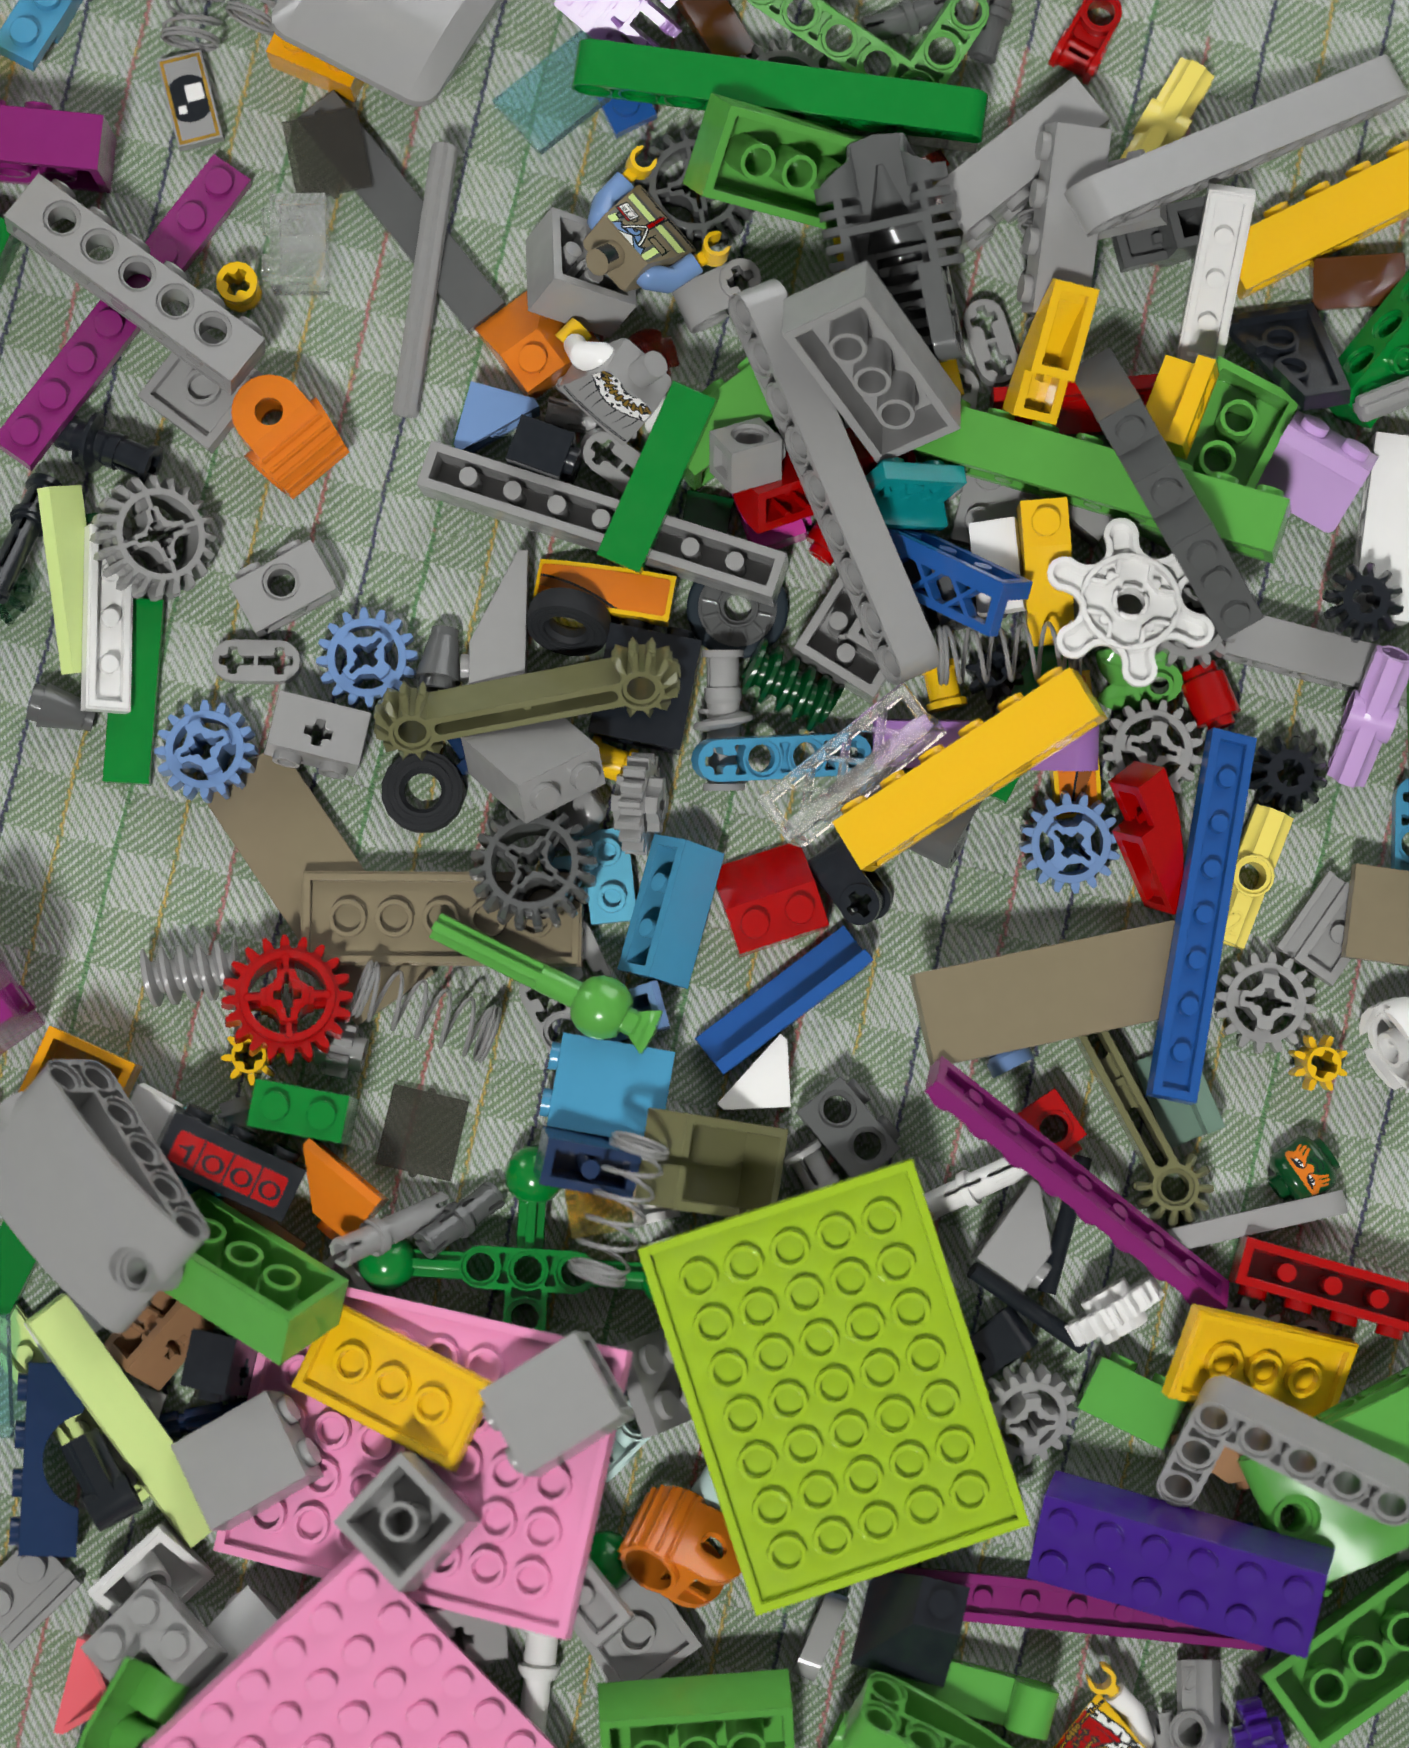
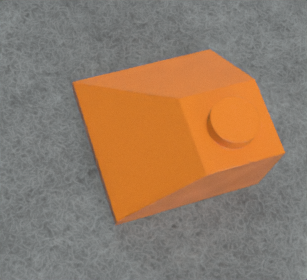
[475,291,599,400]
[303,1138,389,1240]

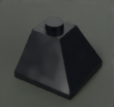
[850,1572,970,1688]

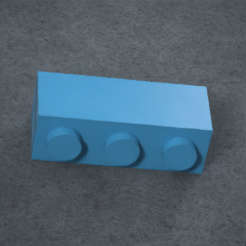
[617,834,725,989]

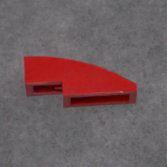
[1108,761,1184,915]

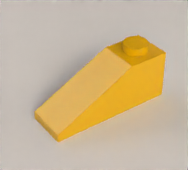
[1016,497,1074,647]

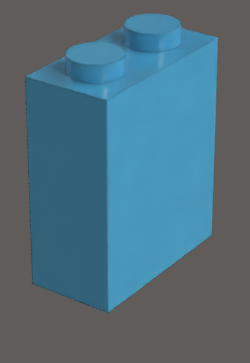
[539,1032,675,1137]

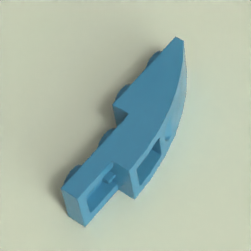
[0,0,83,72]

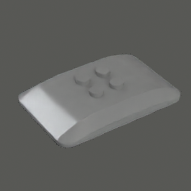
[271,0,502,107]

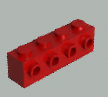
[1228,1236,1409,1340]

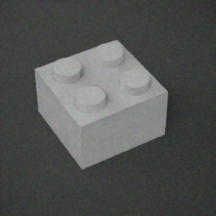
[333,1452,482,1592]

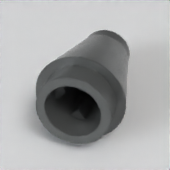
[414,625,461,692]
[26,682,96,732]

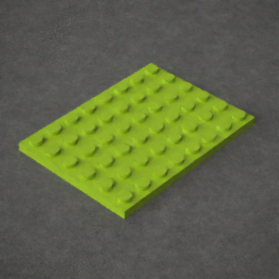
[637,1158,1030,1616]

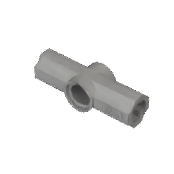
[1169,1659,1230,1748]

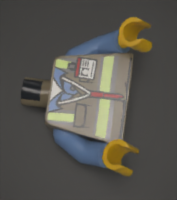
[583,145,731,294]

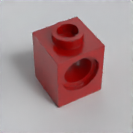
[1016,1088,1087,1157]

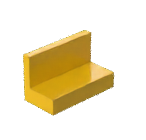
[1146,354,1219,460]

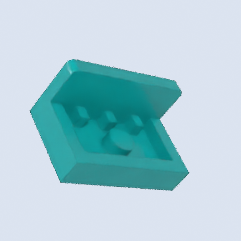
[865,457,967,531]

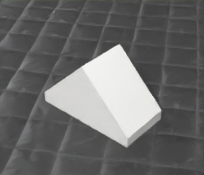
[717,1034,791,1111]

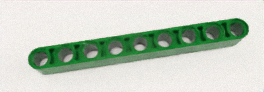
[572,39,988,145]

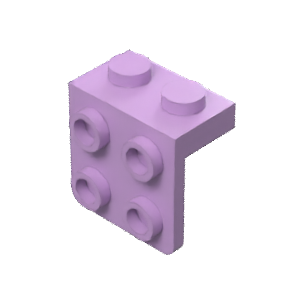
[1255,410,1378,533]

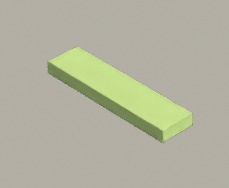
[37,485,87,675]

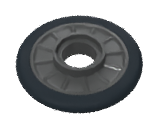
[687,582,789,659]

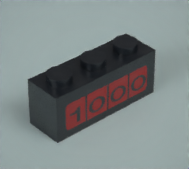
[156,1103,307,1222]

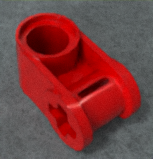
[1048,0,1122,86]

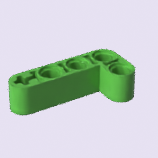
[864,1658,1060,1740]

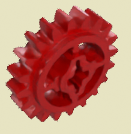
[221,934,353,1067]

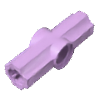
[1326,645,1409,788]

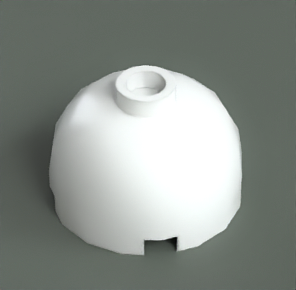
[1359,997,1409,1093]

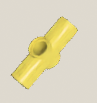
[1120,57,1215,159]
[1223,804,1294,950]

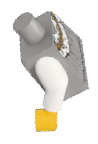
[555,318,672,446]

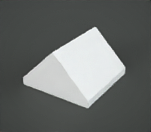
[87,1520,215,1614]

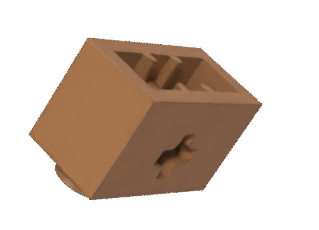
[103,1291,216,1392]

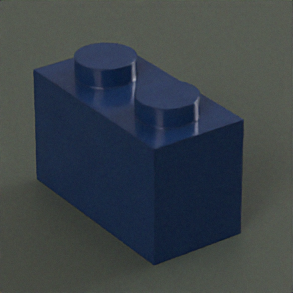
[533,1126,642,1198]

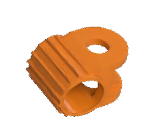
[231,374,350,500]
[618,1484,742,1608]

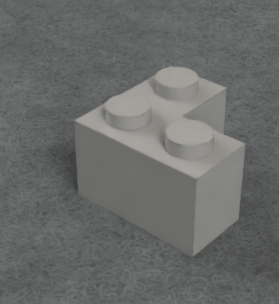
[526,207,637,338]
[792,575,886,704]
[80,1578,229,1689]

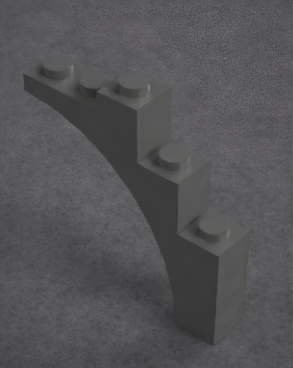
[1075,347,1264,641]

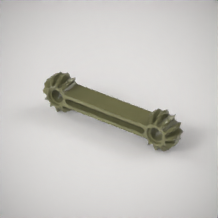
[374,636,681,761]
[1039,939,1214,1228]

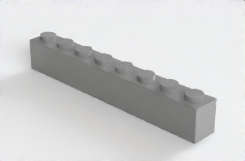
[417,440,789,608]

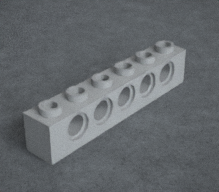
[4,173,265,395]

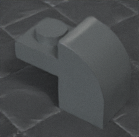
[1111,196,1206,273]

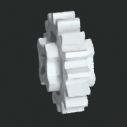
[1064,1275,1165,1347]

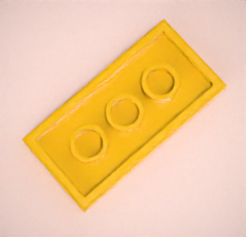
[291,1304,493,1472]
[1161,1304,1359,1417]

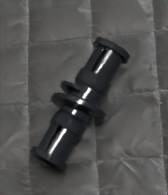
[53,412,163,485]

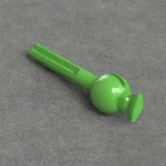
[429,913,663,1054]

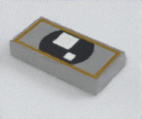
[156,49,225,152]

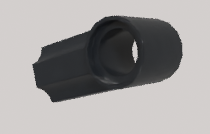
[60,1428,144,1532]

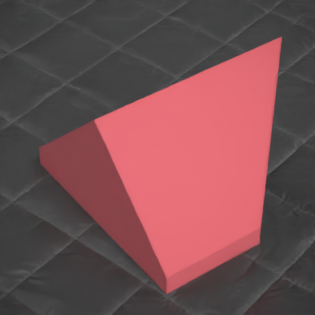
[53,1633,111,1735]

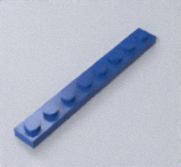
[1146,727,1257,1105]

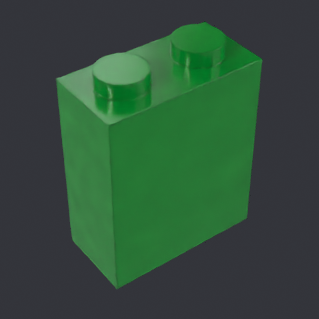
[246,1078,359,1146]

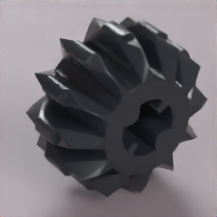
[1322,562,1404,643]
[1249,736,1328,814]

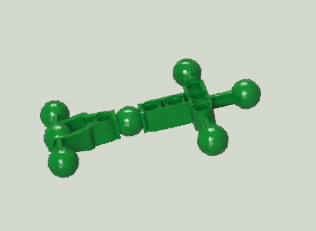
[357,1145,655,1590]

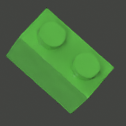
[1073,1352,1186,1450]

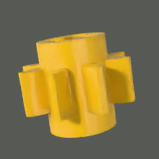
[1288,1035,1348,1091]
[221,1036,281,1086]

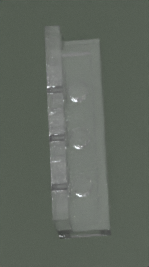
[757,682,948,848]

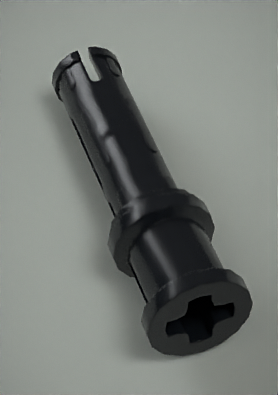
[0,473,64,604]

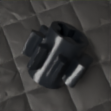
[966,644,1024,705]

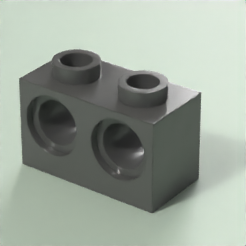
[796,1076,901,1178]

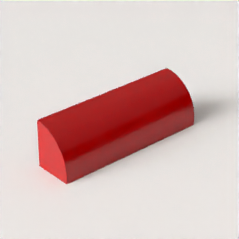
[733,427,916,534]

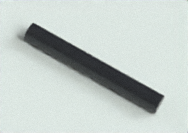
[1038,1154,1092,1295]
[967,1261,1088,1354]

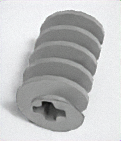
[140,938,240,1007]

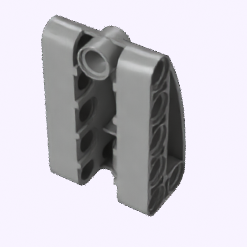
[0,1059,209,1333]

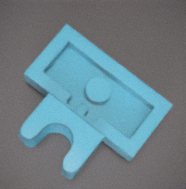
[551,828,636,926]

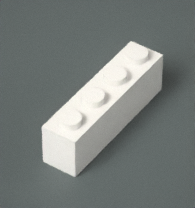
[1353,431,1409,629]

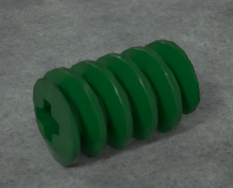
[741,638,845,733]

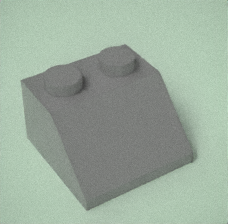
[971,1180,1052,1292]

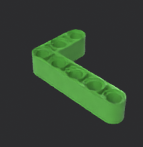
[747,0,989,84]

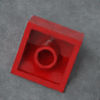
[716,840,829,958]

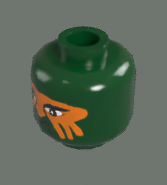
[1267,1136,1340,1202]

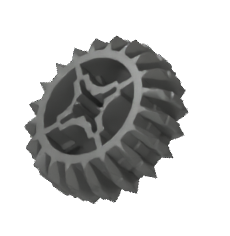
[633,128,753,248]
[469,809,598,932]

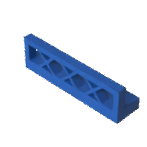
[887,528,1033,637]
[695,925,873,1076]

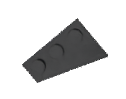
[1228,303,1351,410]

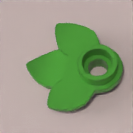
[1096,647,1183,712]

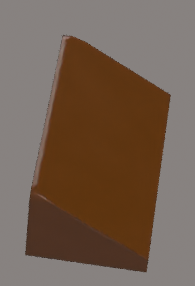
[675,0,755,58]
[1308,253,1406,311]

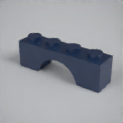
[9,1362,84,1557]

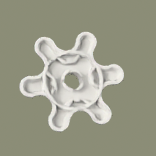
[1047,518,1214,688]

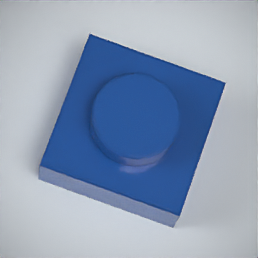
[596,97,657,139]

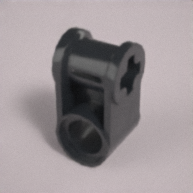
[808,837,892,925]
[970,1305,1039,1381]

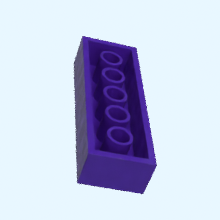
[1027,1470,1335,1659]

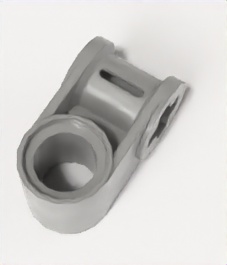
[672,258,762,333]

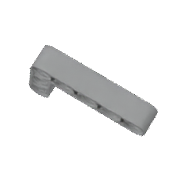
[1156,1376,1409,1526]

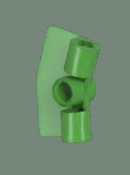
[78,1656,191,1748]

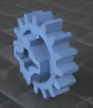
[316,607,419,710]
[154,700,259,803]
[1018,791,1120,894]

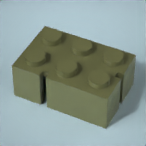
[635,1108,789,1217]

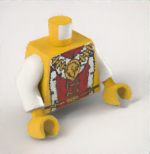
[1054,1661,1155,1748]

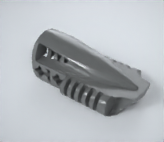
[814,133,966,363]

